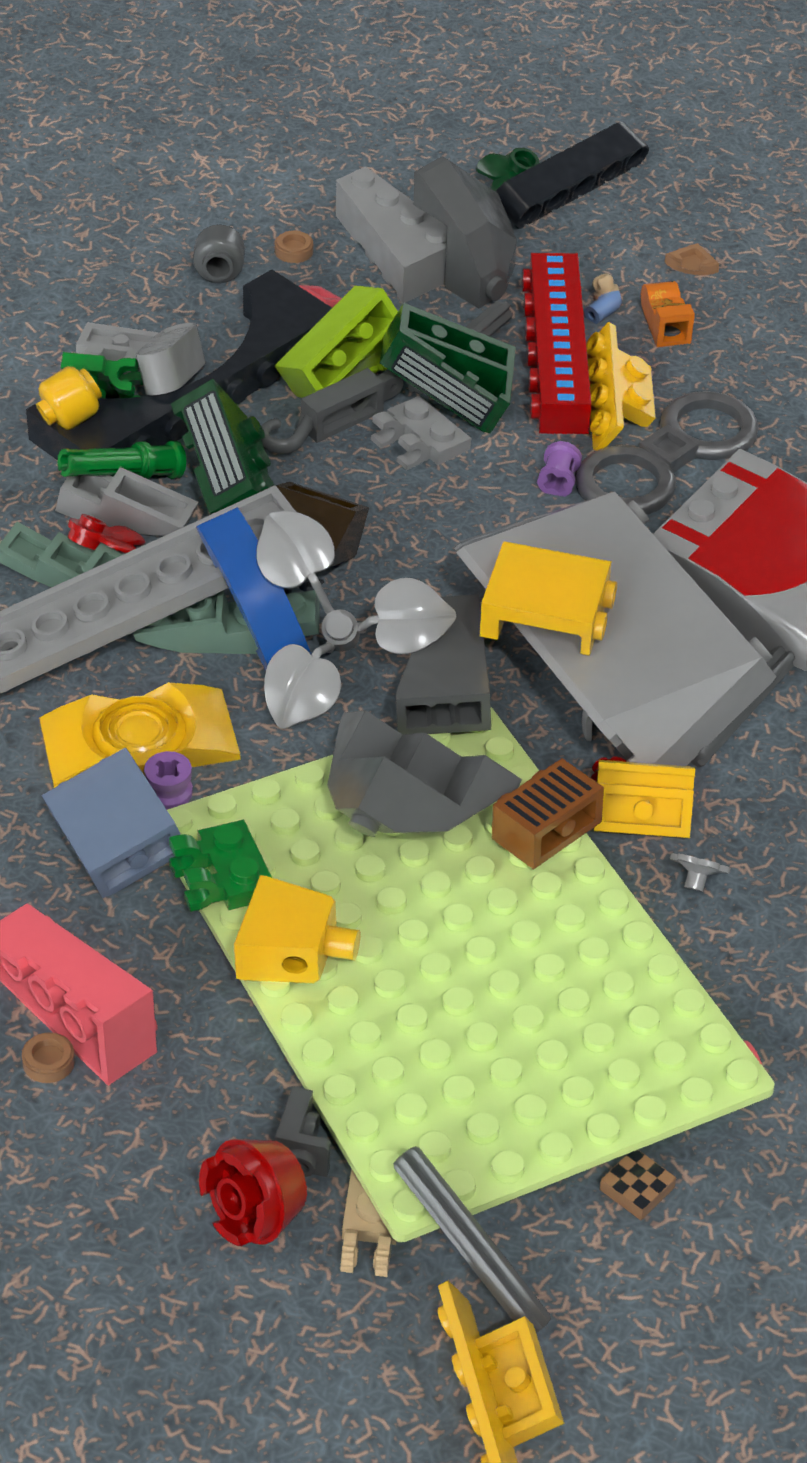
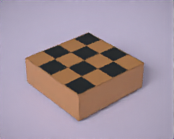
[599,1150,676,1220]

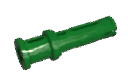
[57,441,186,479]

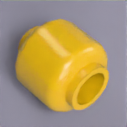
[36,366,102,430]

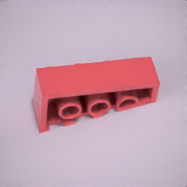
[0,903,158,1086]

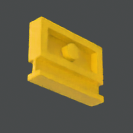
[594,760,696,838]

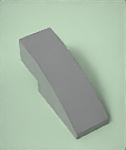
[55,467,198,536]

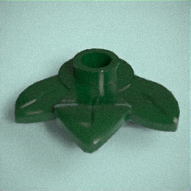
[475,147,539,192]

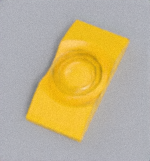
[39,682,241,788]

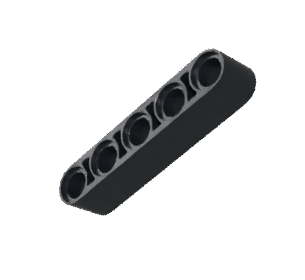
[496,121,649,229]

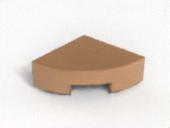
[665,243,719,275]

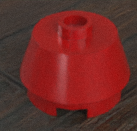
[199,1139,307,1246]

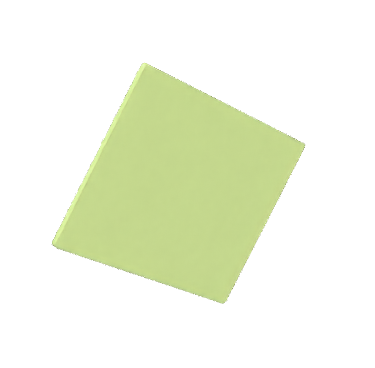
[167,707,774,1242]

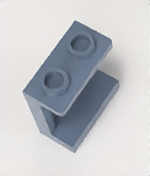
[41,747,181,898]

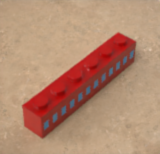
[522,253,592,434]

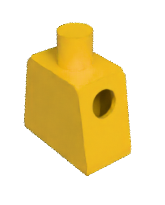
[234,875,361,983]

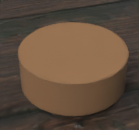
[275,231,313,263]
[22,1032,75,1083]

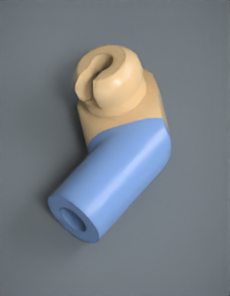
[584,273,622,324]

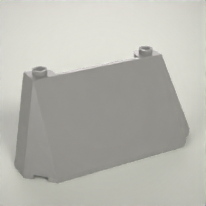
[453,491,777,766]

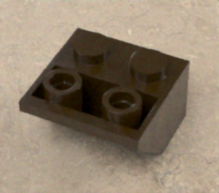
[276,482,369,567]

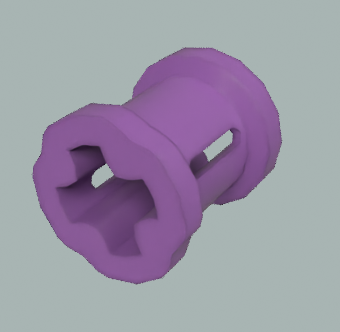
[537,441,582,497]

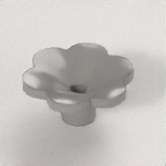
[670,853,731,892]

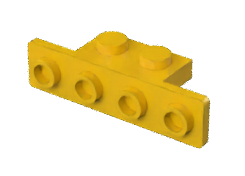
[586,322,656,451]
[437,1280,565,1463]

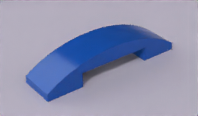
[196,507,311,671]

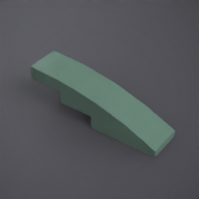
[0,522,124,587]

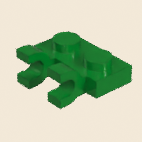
[60,352,144,399]
[169,819,272,912]

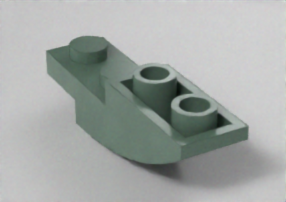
[133,590,320,654]

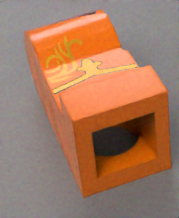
[641,281,695,347]

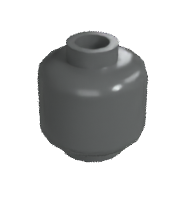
[193,224,245,283]

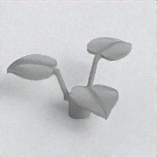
[257,511,457,729]

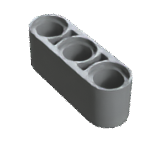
[136,322,206,395]

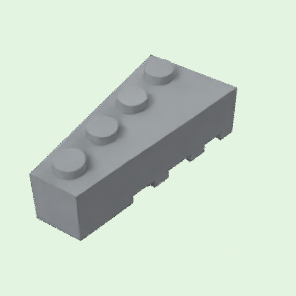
[336,167,448,304]

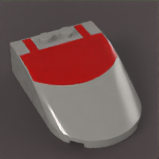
[653,449,807,671]

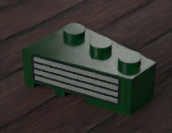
[380,302,516,434]
[171,379,274,515]

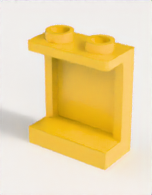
[480,541,617,656]

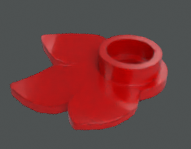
[68,514,146,553]

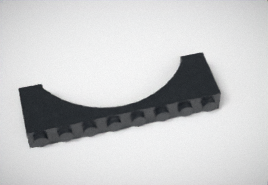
[26,269,332,477]

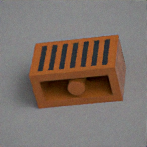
[492,758,604,870]

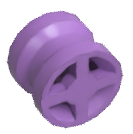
[144,751,193,810]

